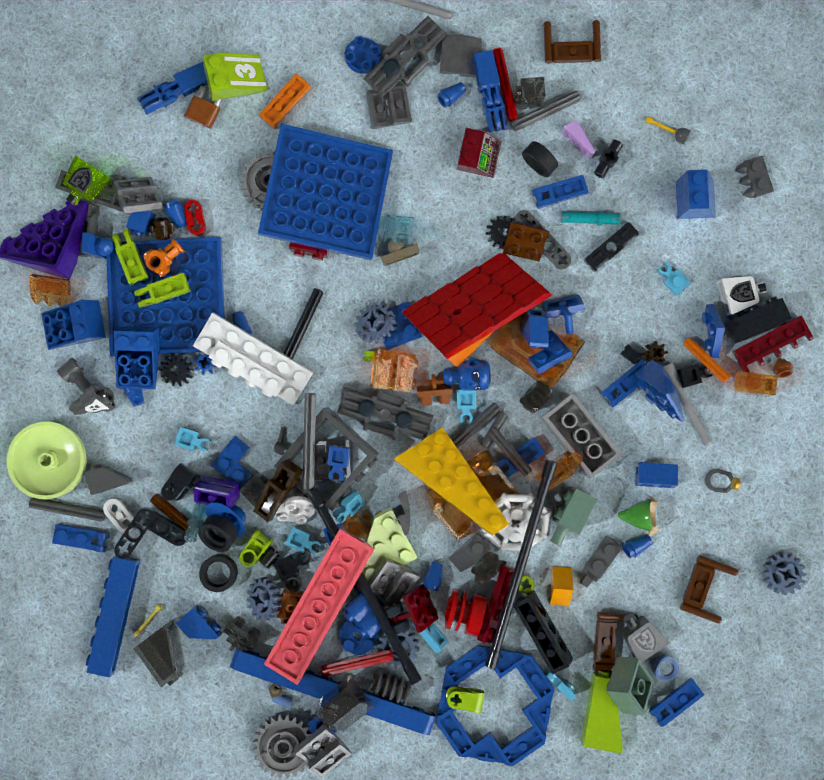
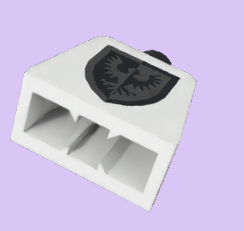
[717,276,767,316]

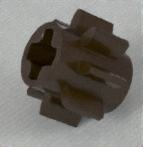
[149,217,175,240]
[642,341,668,363]

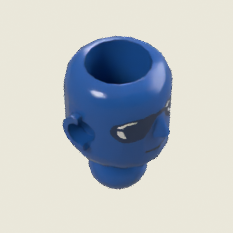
[443,358,491,391]

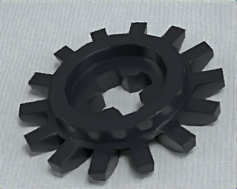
[486,215,513,249]
[159,353,194,387]

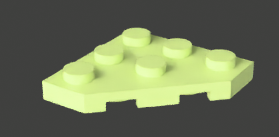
[362,508,418,582]

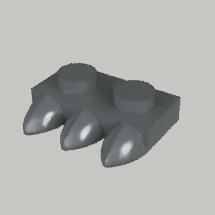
[735,156,774,198]

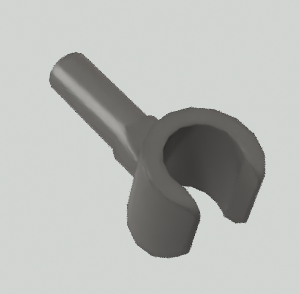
[274,427,287,455]

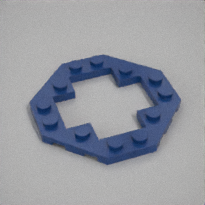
[436,645,554,766]

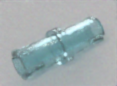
[184,503,206,542]

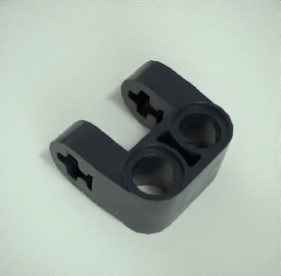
[161,463,200,501]

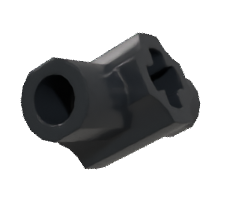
[594,139,623,179]

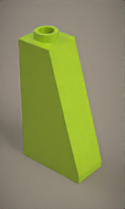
[581,671,623,754]

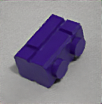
[193,476,240,509]

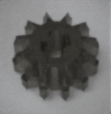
[520,381,552,413]

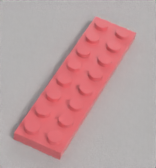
[264,528,375,685]

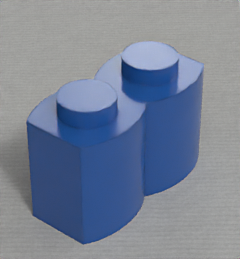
[342,592,381,638]

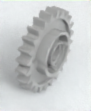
[240,150,274,211]
[252,713,312,779]

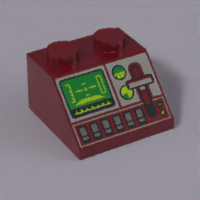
[457,128,502,178]

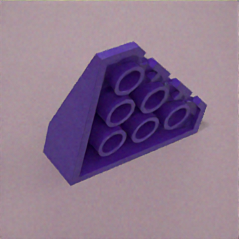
[0,199,88,279]

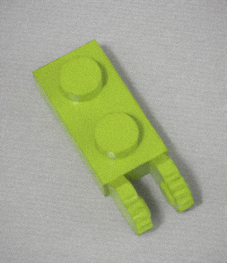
[112,229,149,285]
[134,273,191,308]

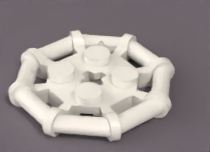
[480,492,551,552]

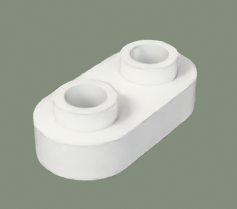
[103,498,137,533]

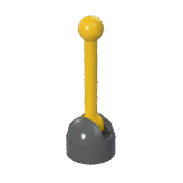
[645,116,691,145]

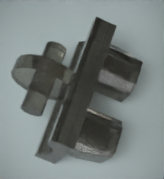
[471,552,507,586]
[223,616,260,652]

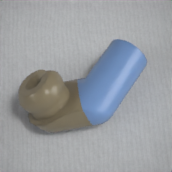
[269,683,293,708]

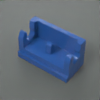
[635,462,678,488]

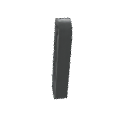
[515,210,571,270]

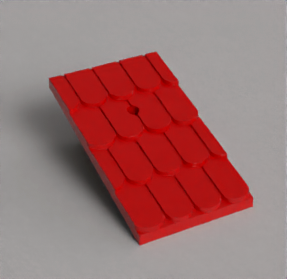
[402,253,552,368]

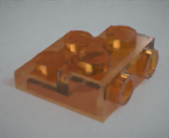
[370,349,418,393]

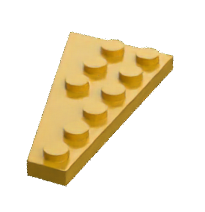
[394,427,509,536]

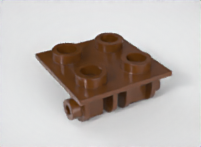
[503,221,549,262]

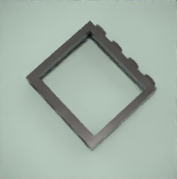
[274,407,379,512]

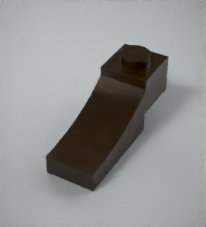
[253,459,303,522]

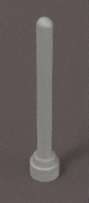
[370,0,452,19]
[663,362,711,446]

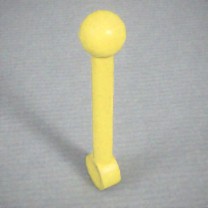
[133,604,163,637]

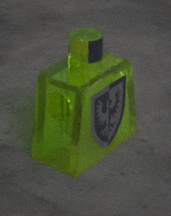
[63,155,112,206]

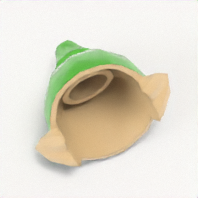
[618,495,660,536]

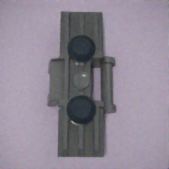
[337,387,433,440]

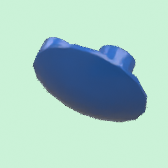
[344,36,382,74]

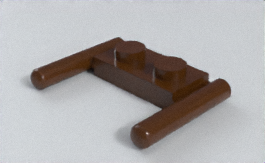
[544,20,601,63]
[680,555,739,624]
[593,612,638,671]

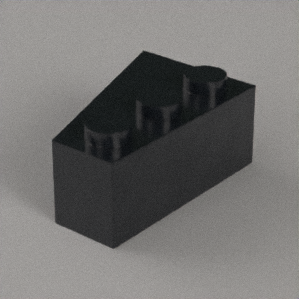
[726,296,792,343]

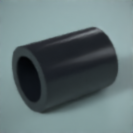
[620,344,642,364]
[259,547,280,569]

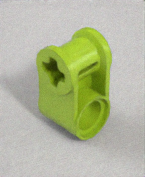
[240,529,274,567]
[446,686,485,713]

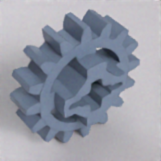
[354,303,396,344]
[761,552,807,595]
[247,577,282,621]
[377,629,419,669]

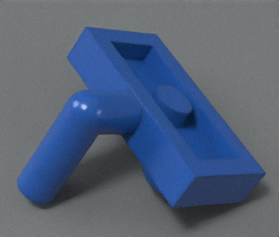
[542,294,585,334]

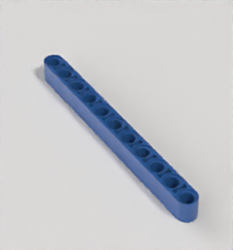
[230,647,436,735]

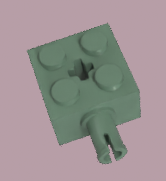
[550,486,597,547]
[607,657,654,716]

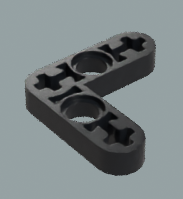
[114,507,188,559]

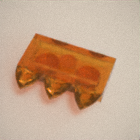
[29,274,71,307]
[345,509,381,539]

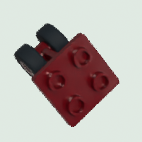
[382,583,439,634]

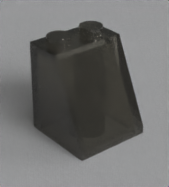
[133,618,186,687]
[315,675,375,732]

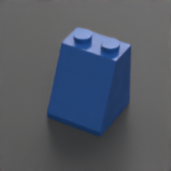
[676,169,716,219]

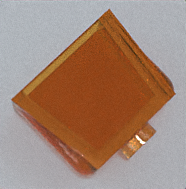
[733,371,778,397]

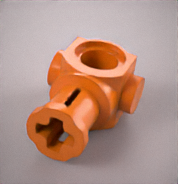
[144,238,185,277]

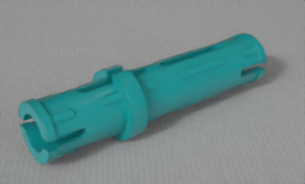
[561,211,620,226]

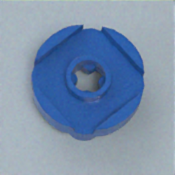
[339,620,378,655]

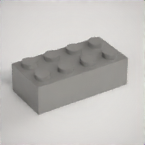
[540,393,622,479]

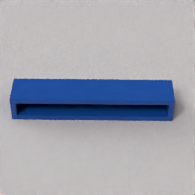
[86,556,141,678]

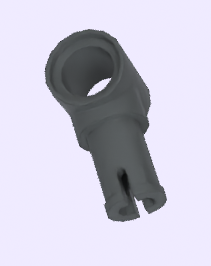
[57,357,91,393]

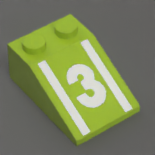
[203,52,268,101]

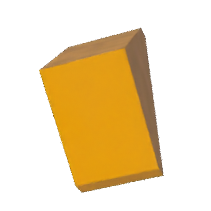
[550,566,573,606]

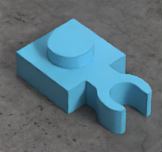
[657,262,691,296]
[457,389,476,423]
[174,427,211,451]
[332,490,365,524]
[285,526,321,554]
[545,669,576,701]

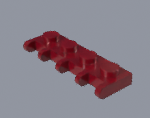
[732,315,814,374]
[477,565,515,643]

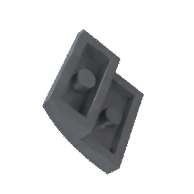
[440,34,482,77]
[366,85,412,129]
[113,177,162,214]
[314,440,353,480]
[398,491,410,535]
[368,557,420,604]
[294,724,352,778]

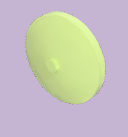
[7,422,87,499]

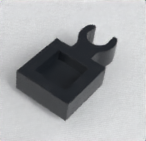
[677,364,713,388]
[273,552,310,581]

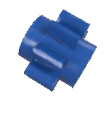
[193,353,217,376]

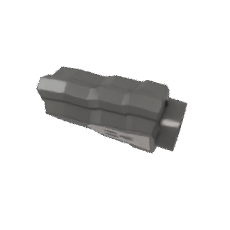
[69,384,116,415]

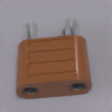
[184,86,222,129]

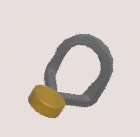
[705,469,741,493]

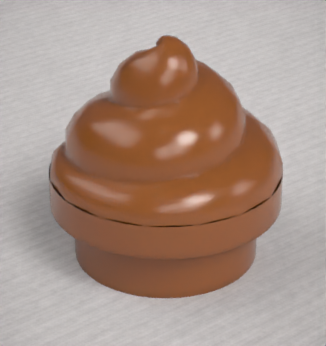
[773,357,793,378]

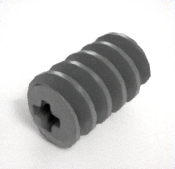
[368,668,412,706]

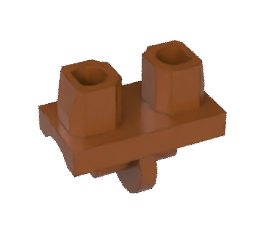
[417,374,453,406]
[276,589,303,624]

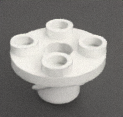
[276,489,315,524]

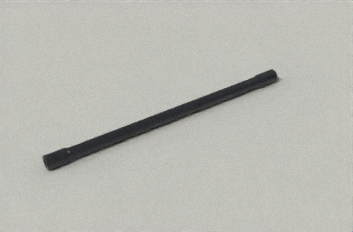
[485,460,558,669]
[307,487,422,685]

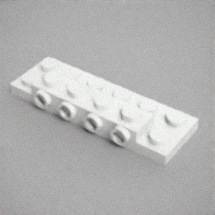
[193,312,313,405]

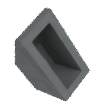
[84,464,133,495]
[448,533,491,572]

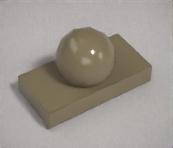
[381,237,419,266]

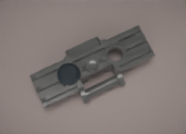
[363,16,447,98]

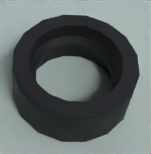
[522,141,558,178]
[198,515,238,552]
[199,554,238,593]

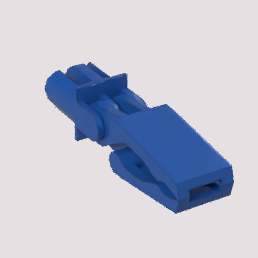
[472,50,507,133]
[137,62,208,115]

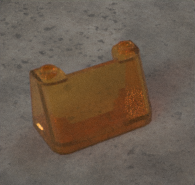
[490,307,585,387]
[427,450,520,541]

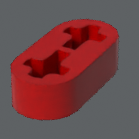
[184,200,206,236]

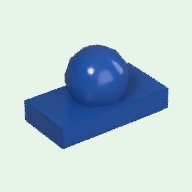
[81,233,114,259]

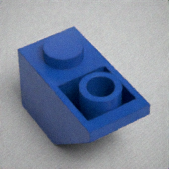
[519,309,549,348]
[176,605,222,639]

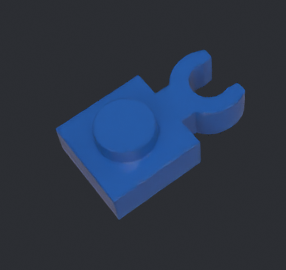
[327,445,350,481]

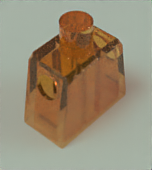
[535,451,583,492]

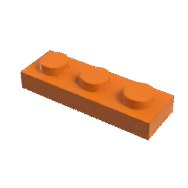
[259,73,311,129]

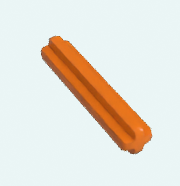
[683,337,730,383]

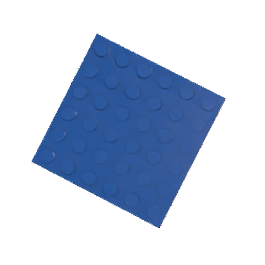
[258,123,393,260]
[106,237,225,357]

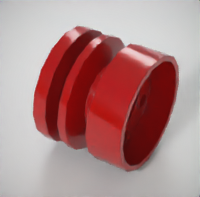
[444,588,487,637]

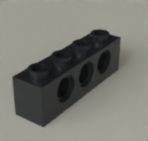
[514,590,573,675]

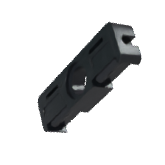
[584,222,639,272]

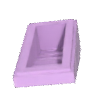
[561,120,595,159]

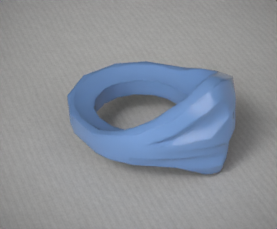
[651,655,679,681]

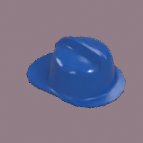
[205,502,246,537]

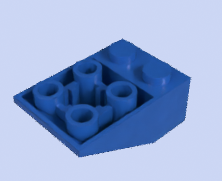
[41,300,106,350]
[114,326,160,389]
[634,360,685,422]

